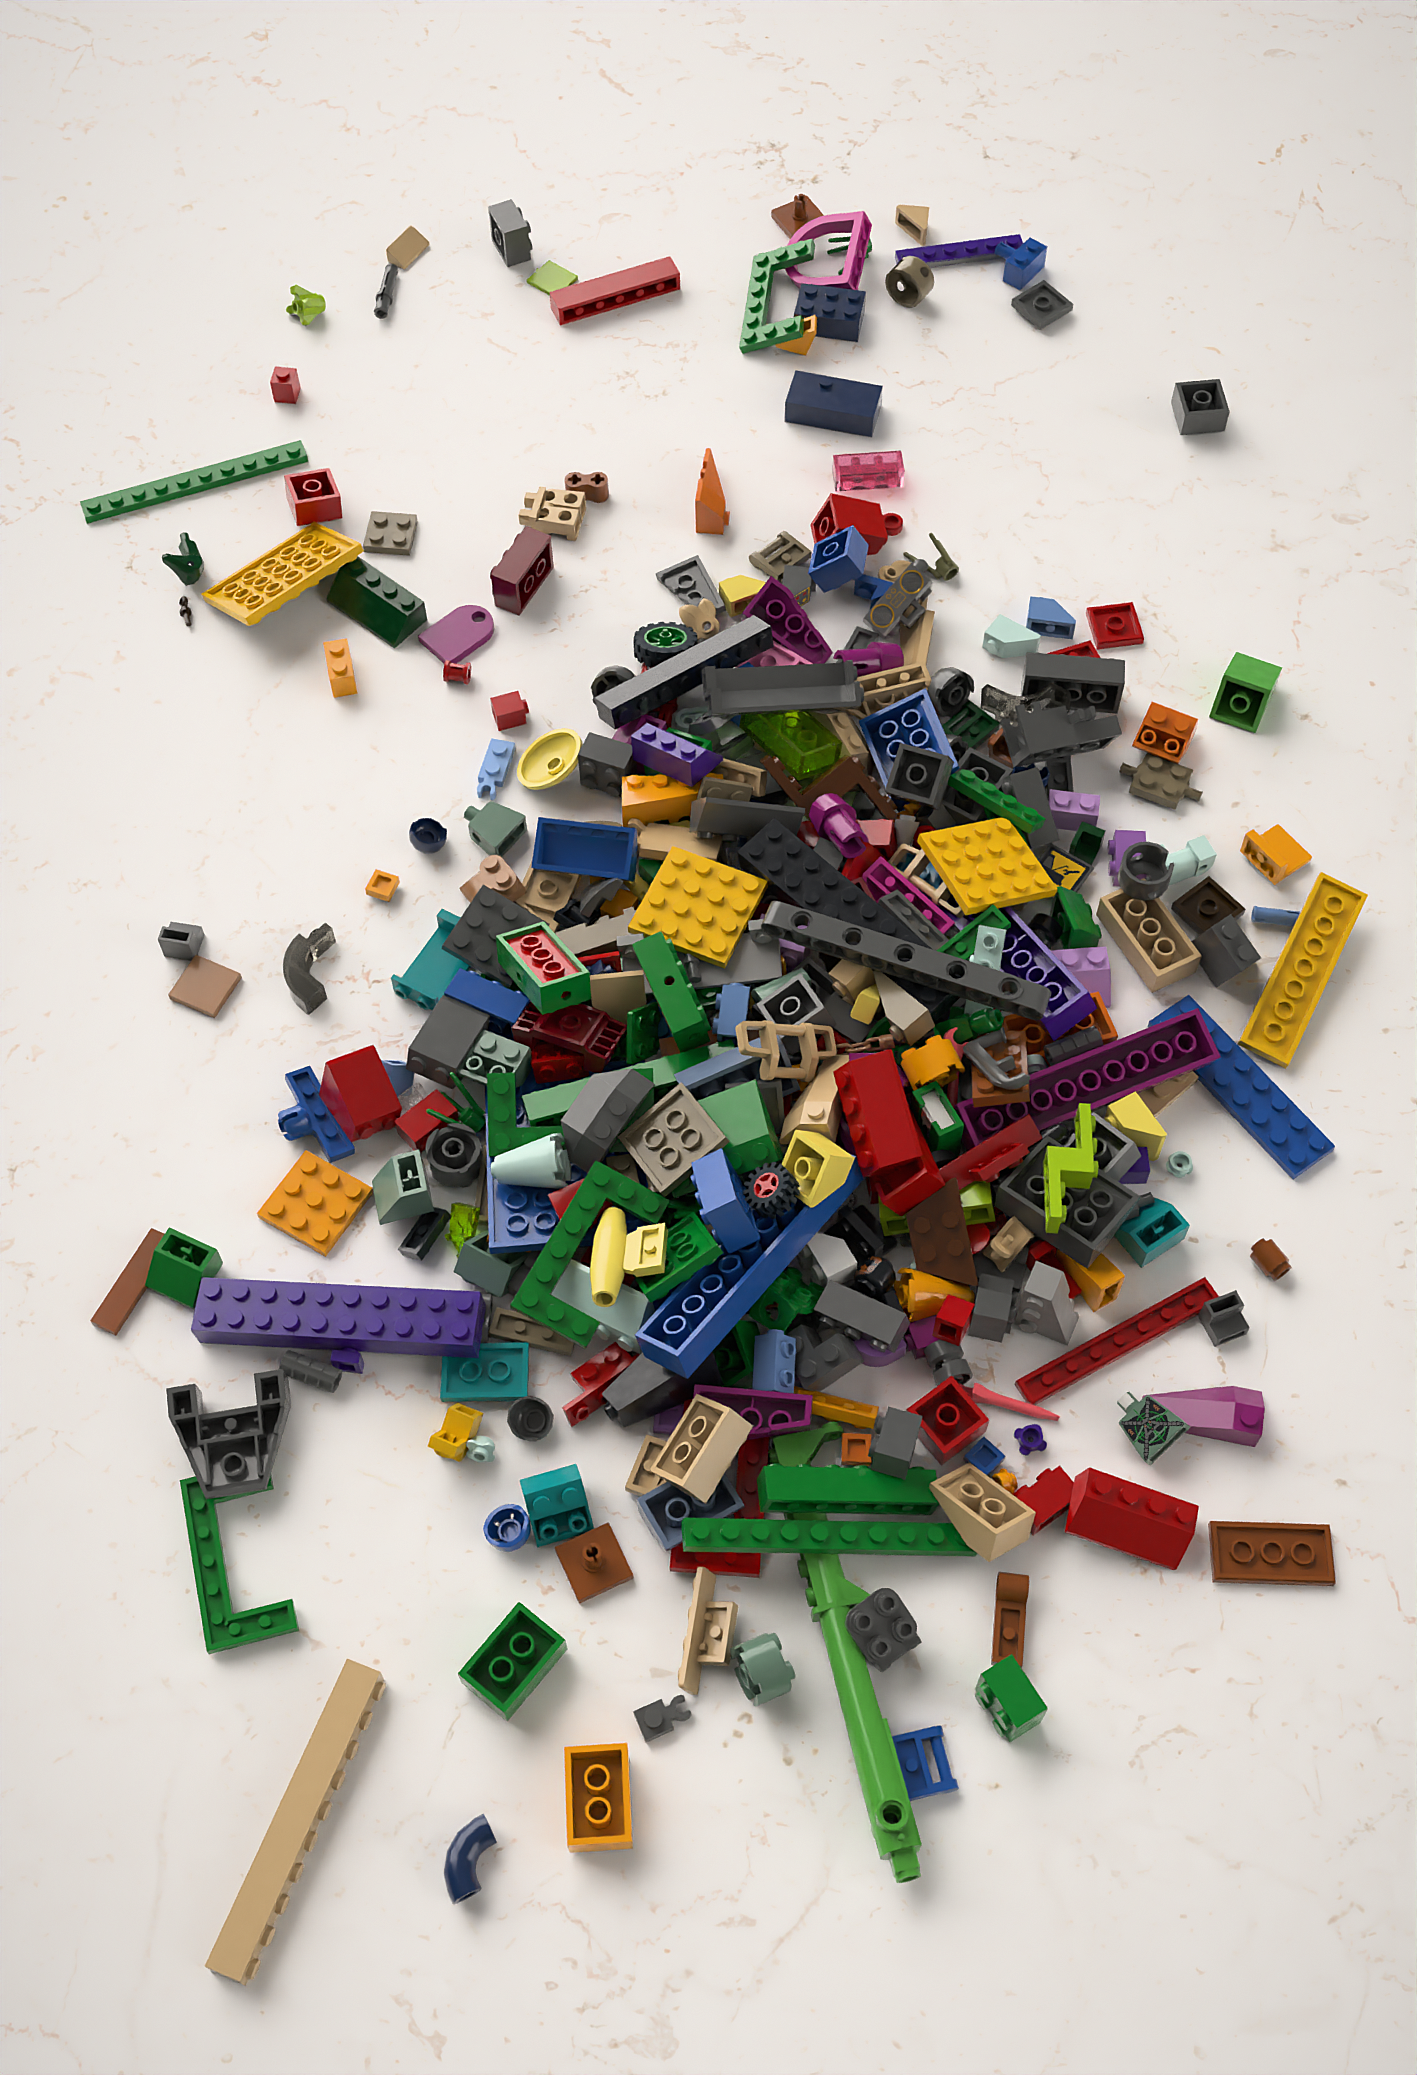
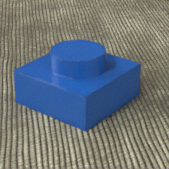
[963,1436,1006,1476]

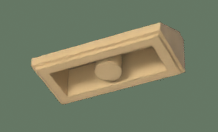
[386,225,430,270]

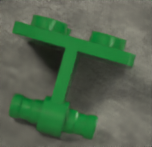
[611,1002,661,1065]

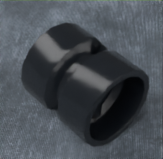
[1027,913,1063,950]

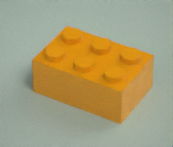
[564,1743,633,1853]

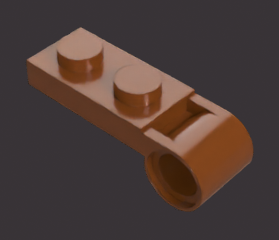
[991,1572,1029,1668]

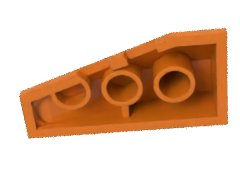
[695,448,730,535]

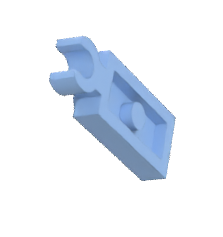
[477,738,516,800]

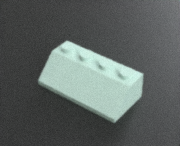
[551,1260,655,1354]

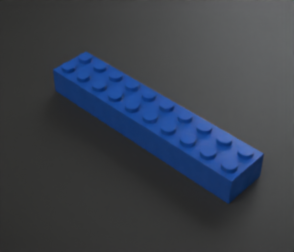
[635,1154,864,1379]

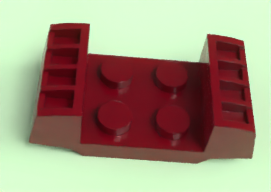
[511,1002,627,1073]

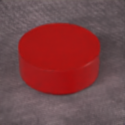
[884,513,903,536]

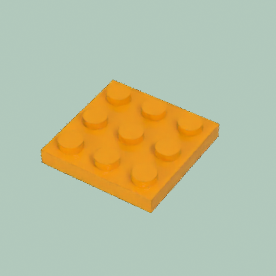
[257,1150,374,1257]

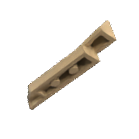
[900,597,935,666]

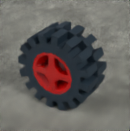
[743,1162,800,1219]

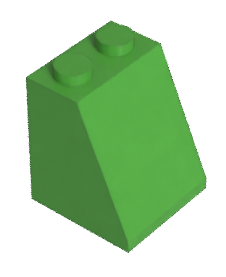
[1209,652,1283,733]

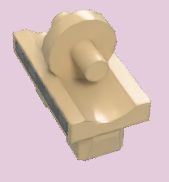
[982,1216,1034,1272]

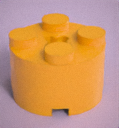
[901,1035,965,1091]

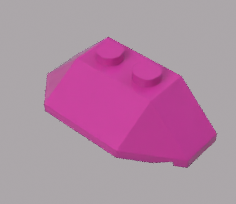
[863,856,955,935]

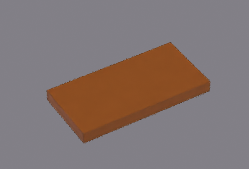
[1208,1521,1336,1586]

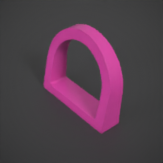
[785,211,872,290]

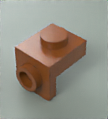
[987,727,1014,769]

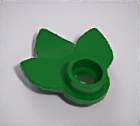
[668,1194,702,1219]

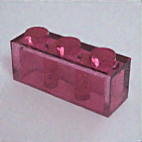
[832,451,905,492]

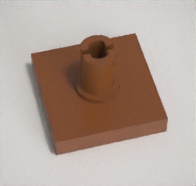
[771,194,824,239]
[554,1522,634,1604]

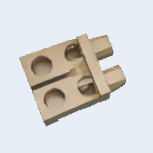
[518,486,587,541]

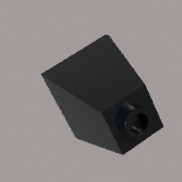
[602,1351,724,1428]

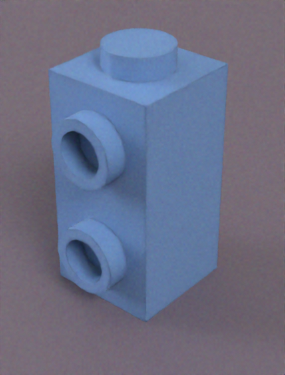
[712,983,750,1046]
[752,1329,796,1393]

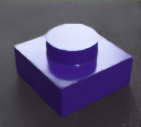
[330,1348,365,1374]

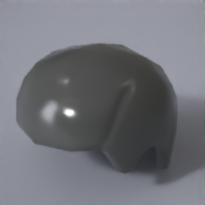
[507,1396,554,1442]

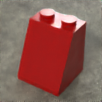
[810,493,888,555]
[319,1045,402,1143]

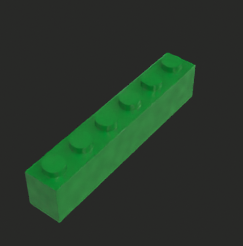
[757,1463,939,1515]

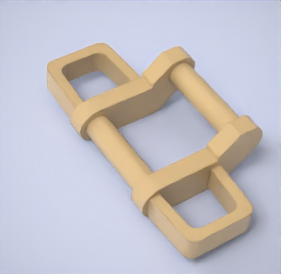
[888,844,965,918]
[735,1020,837,1082]

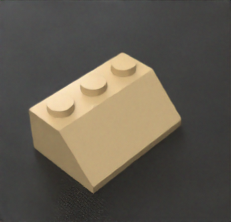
[650,1394,753,1504]

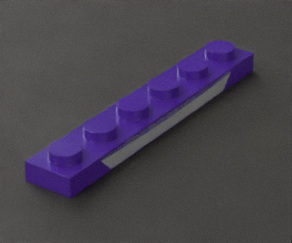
[895,234,1023,268]

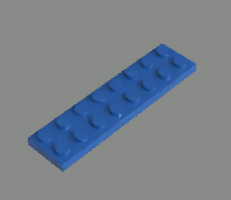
[1147,995,1335,1180]

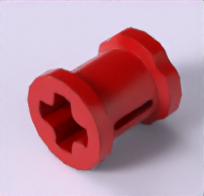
[443,660,472,685]

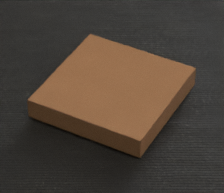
[168,954,242,1018]

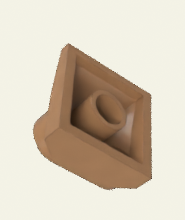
[459,855,527,903]

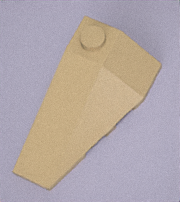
[779,1055,849,1144]

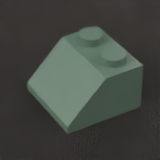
[453,1229,529,1298]

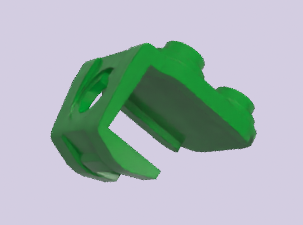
[749,1267,824,1335]

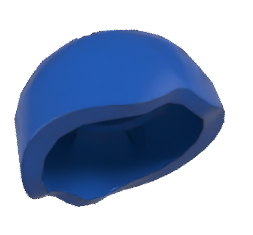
[483,1504,531,1552]

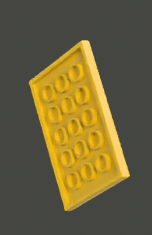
[201,522,364,626]

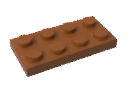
[971,1031,1030,1107]

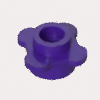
[1014,1424,1047,1456]

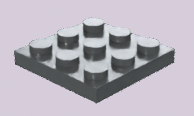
[442,885,550,989]

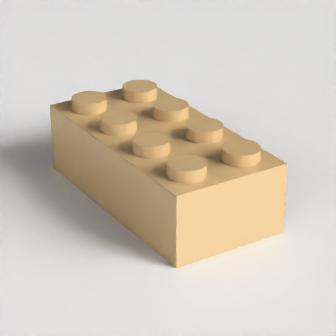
[1096,878,1202,993]

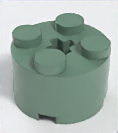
[730,1633,796,1707]

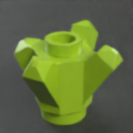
[286,284,326,326]

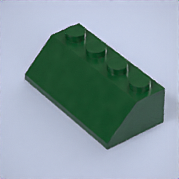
[326,556,427,649]

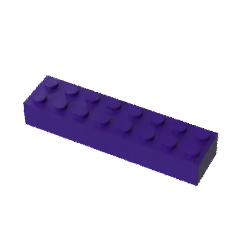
[930,895,1097,1041]

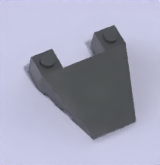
[166,1369,291,1499]

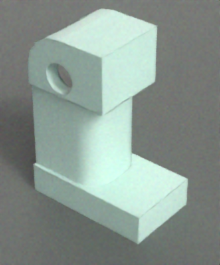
[1160,835,1217,886]

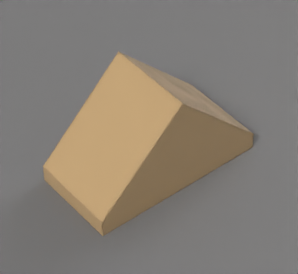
[895,204,929,246]

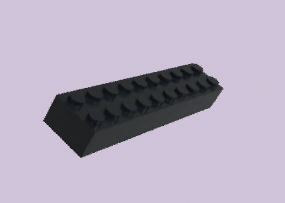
[737,818,962,1023]

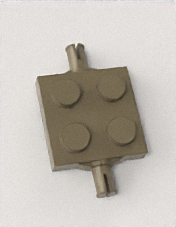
[1119,753,1203,810]

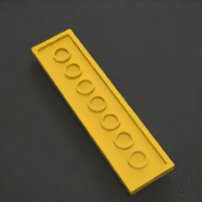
[1237,872,1368,1069]

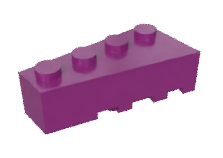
[693,1384,813,1441]

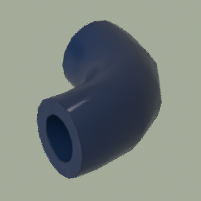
[443,1813,497,1904]

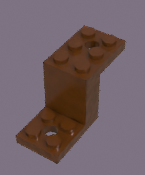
[759,755,898,822]

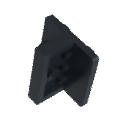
[823,1204,898,1271]

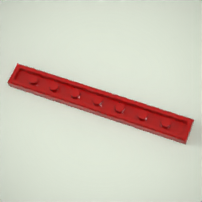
[1014,1277,1219,1405]

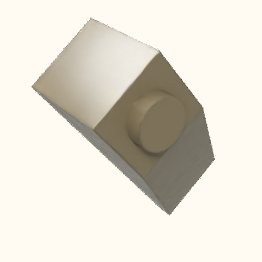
[873,970,935,1047]

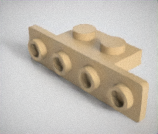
[678,1567,739,1695]

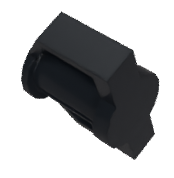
[553,899,600,929]

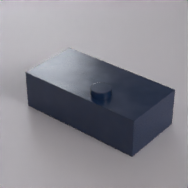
[784,370,883,438]

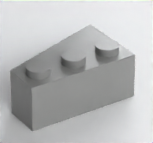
[1014,1261,1079,1346]

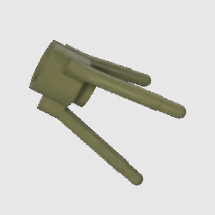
[903,533,959,581]

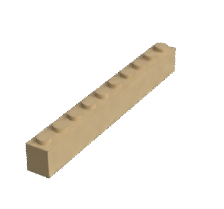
[205,1658,386,1986]

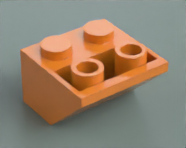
[1132,702,1198,764]

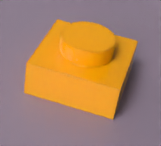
[365,869,400,902]

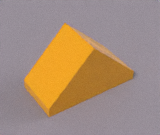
[775,315,817,356]

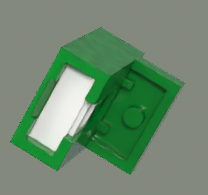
[910,1081,964,1169]

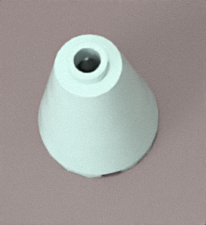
[491,1133,571,1189]

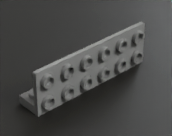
[617,919,782,995]

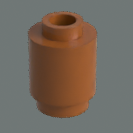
[1250,1238,1292,1281]

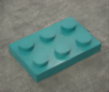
[440,1342,530,1402]

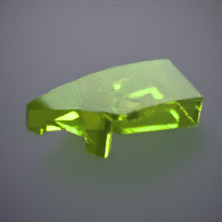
[444,1202,480,1258]

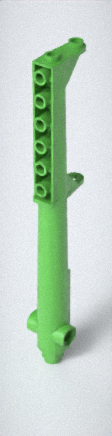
[768,1422,922,1883]

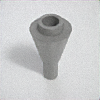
[895,814,920,862]

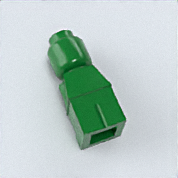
[935,1008,1003,1044]

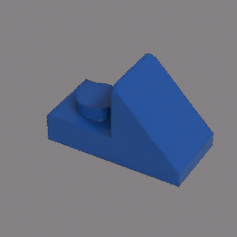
[854,574,893,610]

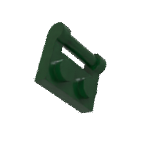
[941,701,1000,750]

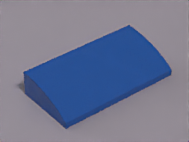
[531,817,637,882]

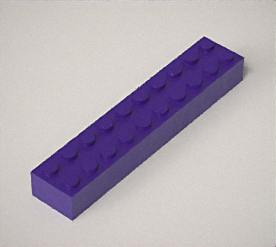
[191,1277,486,1358]

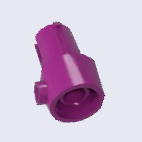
[833,642,904,677]
[809,793,868,858]

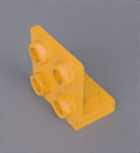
[1240,824,1312,885]

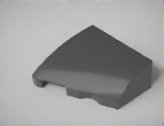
[580,878,623,917]

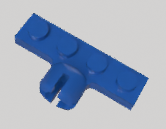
[278,1065,355,1163]

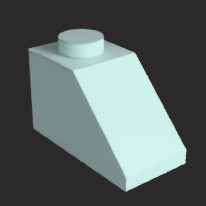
[982,614,1041,658]

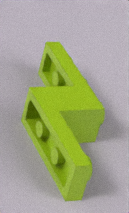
[1043,1103,1098,1234]

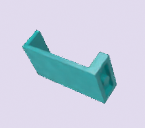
[391,908,471,1011]

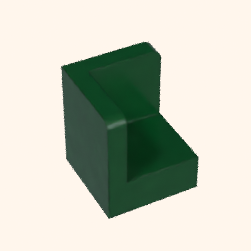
[1069,821,1106,866]

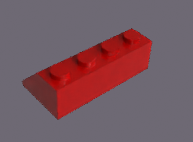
[833,1049,923,1177]
[1064,1467,1199,1570]

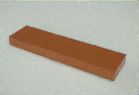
[90,1228,164,1336]

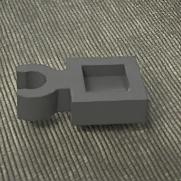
[633,1695,692,1743]

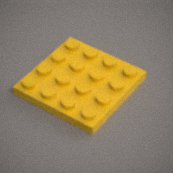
[917,817,1057,915]
[628,846,768,969]

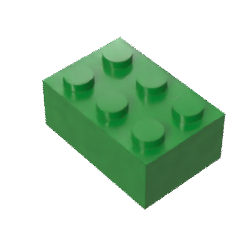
[457,1602,568,1722]

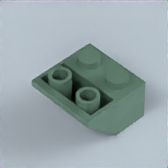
[457,1030,532,1088]
[372,1149,434,1225]

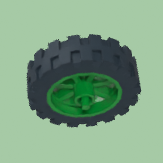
[633,622,698,667]

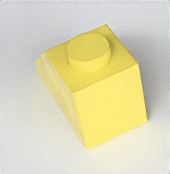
[719,575,766,618]

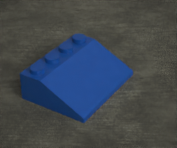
[858,688,960,812]

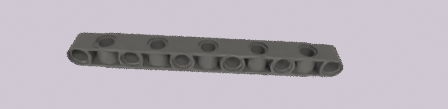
[761,901,1051,1020]

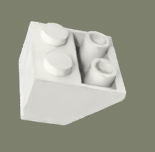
[796,1232,857,1289]

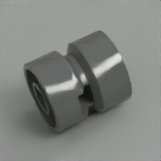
[924,1339,973,1386]

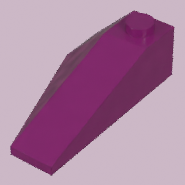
[741,576,833,664]
[1142,1386,1265,1447]

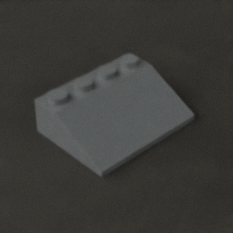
[994,1135,1141,1269]

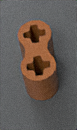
[564,472,609,503]

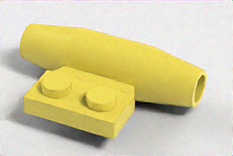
[590,1207,668,1307]

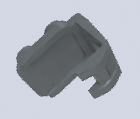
[845,1588,922,1672]

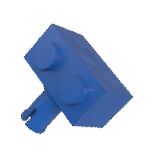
[995,237,1048,290]

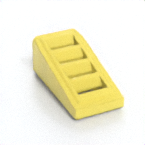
[850,984,880,1025]

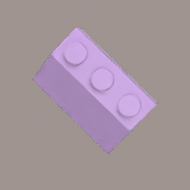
[1050,946,1111,1008]

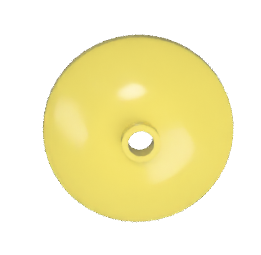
[517,728,583,790]

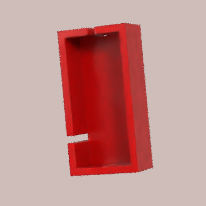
[871,1104,945,1216]

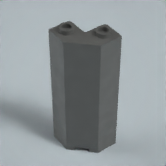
[702,660,864,717]

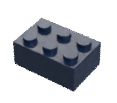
[794,283,866,342]

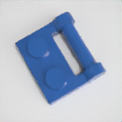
[892,1725,959,1801]

